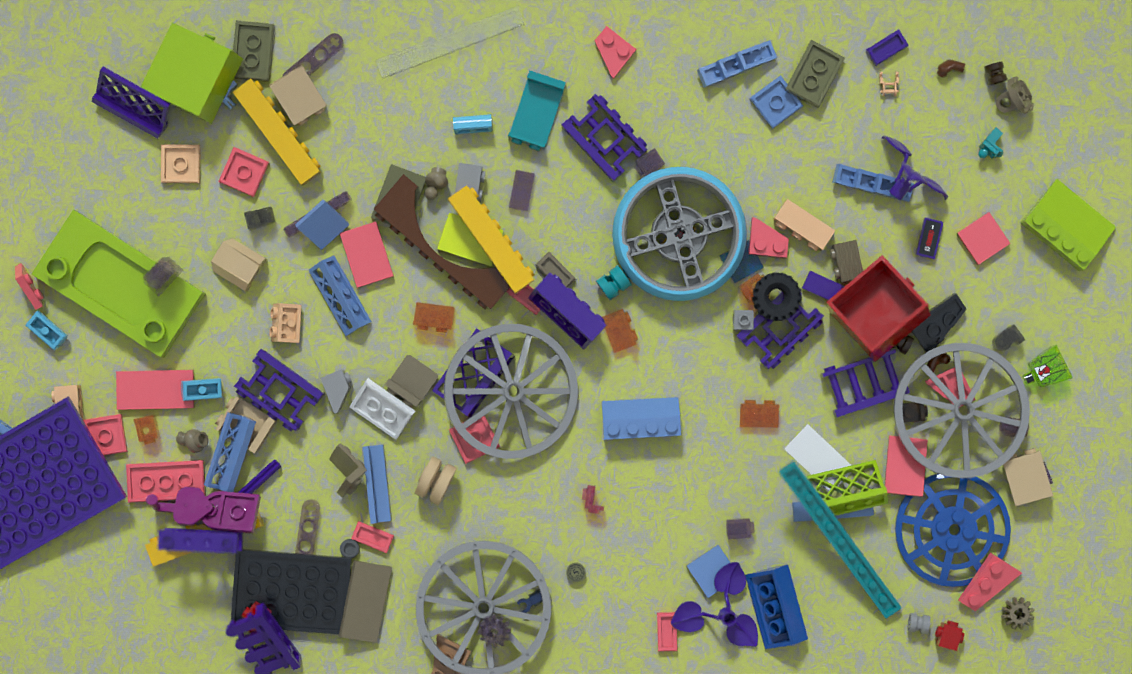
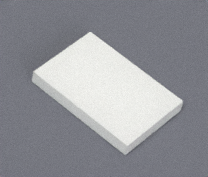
[349,378,415,440]

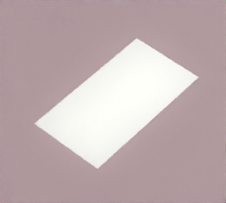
[785,424,851,491]

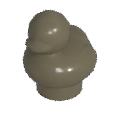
[425,167,448,200]
[176,429,208,453]

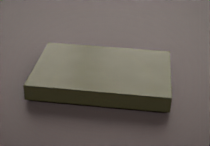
[233,21,275,82]
[785,40,845,108]
[371,164,426,225]

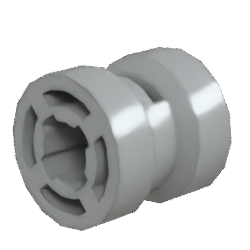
[907,613,930,635]

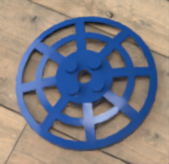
[895,474,1011,587]

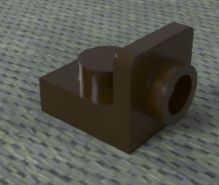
[902,402,928,423]

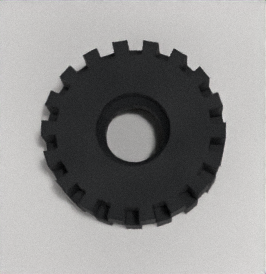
[752,272,802,321]

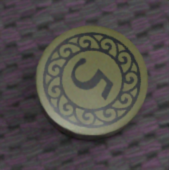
[566,563,586,582]

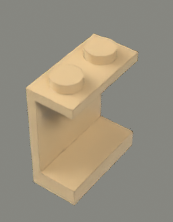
[269,65,327,126]
[215,396,277,454]
[1003,448,1053,506]

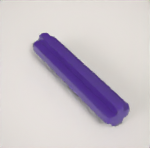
[238,460,281,494]

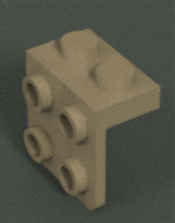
[385,355,438,408]
[329,443,367,498]

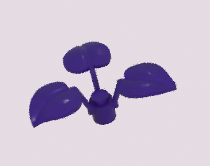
[881,136,948,200]
[671,562,758,647]

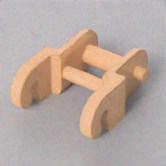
[879,71,899,96]

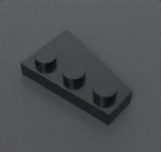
[912,293,967,353]

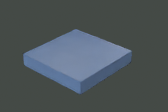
[750,75,803,129]
[295,199,350,250]
[686,545,730,598]

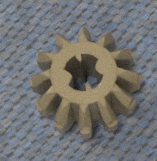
[1001,597,1035,630]

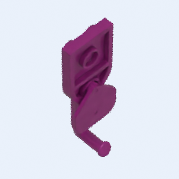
[146,487,261,534]

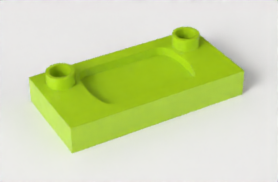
[32,209,206,358]

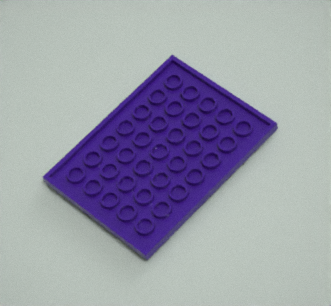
[0,396,127,569]

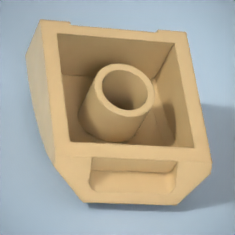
[211,238,267,292]

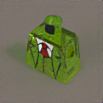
[1022,345,1073,387]

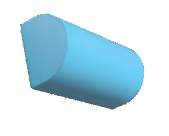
[453,114,493,134]
[25,310,68,350]
[181,378,222,401]

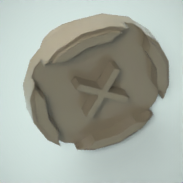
[996,76,1034,114]

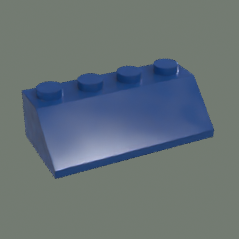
[745,564,808,649]

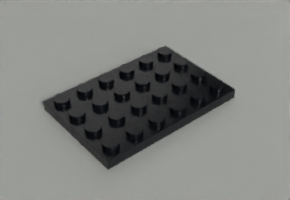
[231,549,352,635]

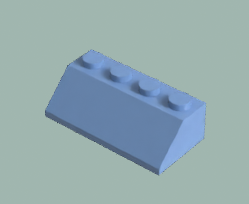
[602,397,681,440]

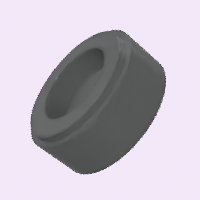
[340,539,360,558]

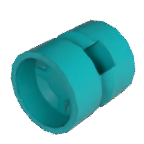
[596,265,632,300]

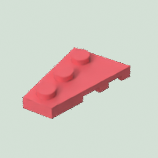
[958,552,1022,611]

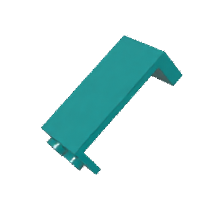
[508,70,566,151]

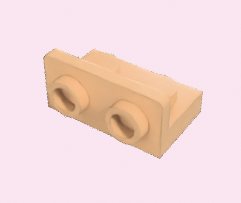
[269,303,301,343]

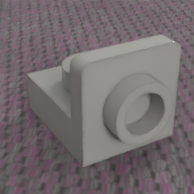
[733,310,754,330]

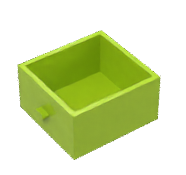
[141,23,243,124]

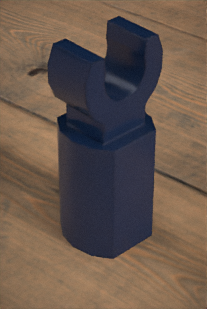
[517,589,551,613]

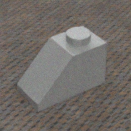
[320,370,352,414]

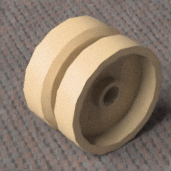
[414,456,457,506]

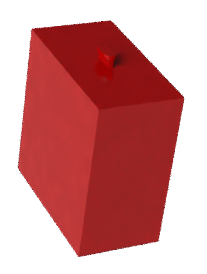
[826,255,931,362]

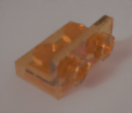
[413,302,455,333]
[602,309,638,353]
[740,400,780,428]

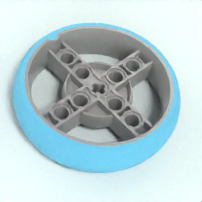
[612,167,747,301]

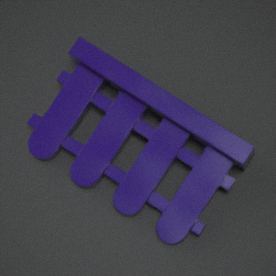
[225,603,301,674]

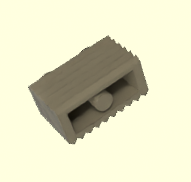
[830,240,863,283]

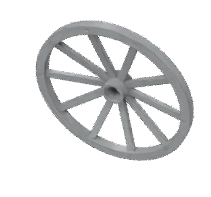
[444,324,578,459]
[893,343,1030,478]
[416,541,551,674]

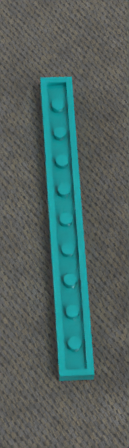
[778,460,902,619]

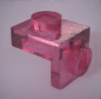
[582,485,604,514]

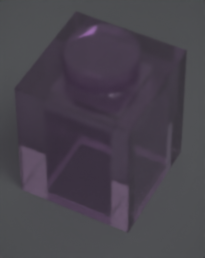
[634,148,665,177]
[726,518,754,539]

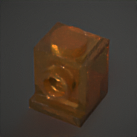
[738,273,764,302]
[133,415,160,445]

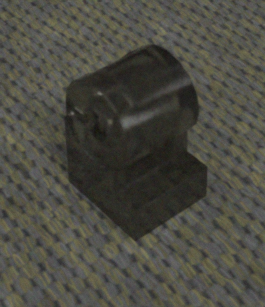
[244,207,276,231]
[992,324,1025,351]

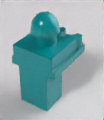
[978,127,1004,159]

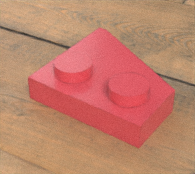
[595,26,636,79]
[748,217,789,259]
[15,263,44,310]
[925,367,976,408]

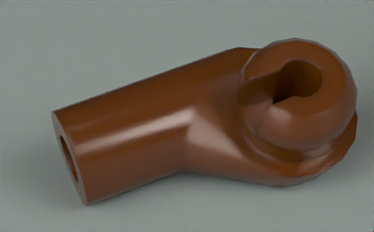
[937,60,965,77]
[927,353,951,373]

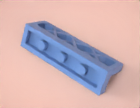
[309,256,372,336]
[204,412,256,492]
[363,445,391,524]

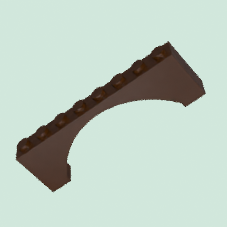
[374,174,510,310]

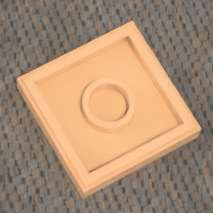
[161,145,200,183]

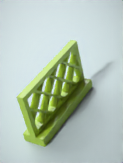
[806,460,888,521]

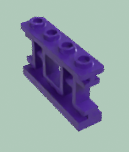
[561,94,647,182]
[736,292,824,369]
[234,349,325,432]

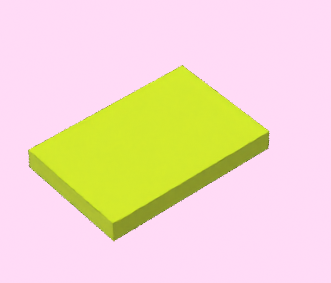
[437,213,504,267]

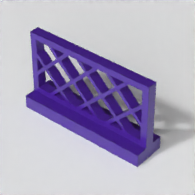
[91,66,170,139]
[432,328,515,418]

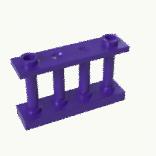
[820,349,910,417]
[158,528,244,553]

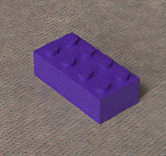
[528,273,607,350]

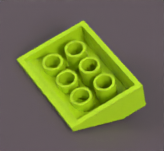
[1020,179,1116,271]

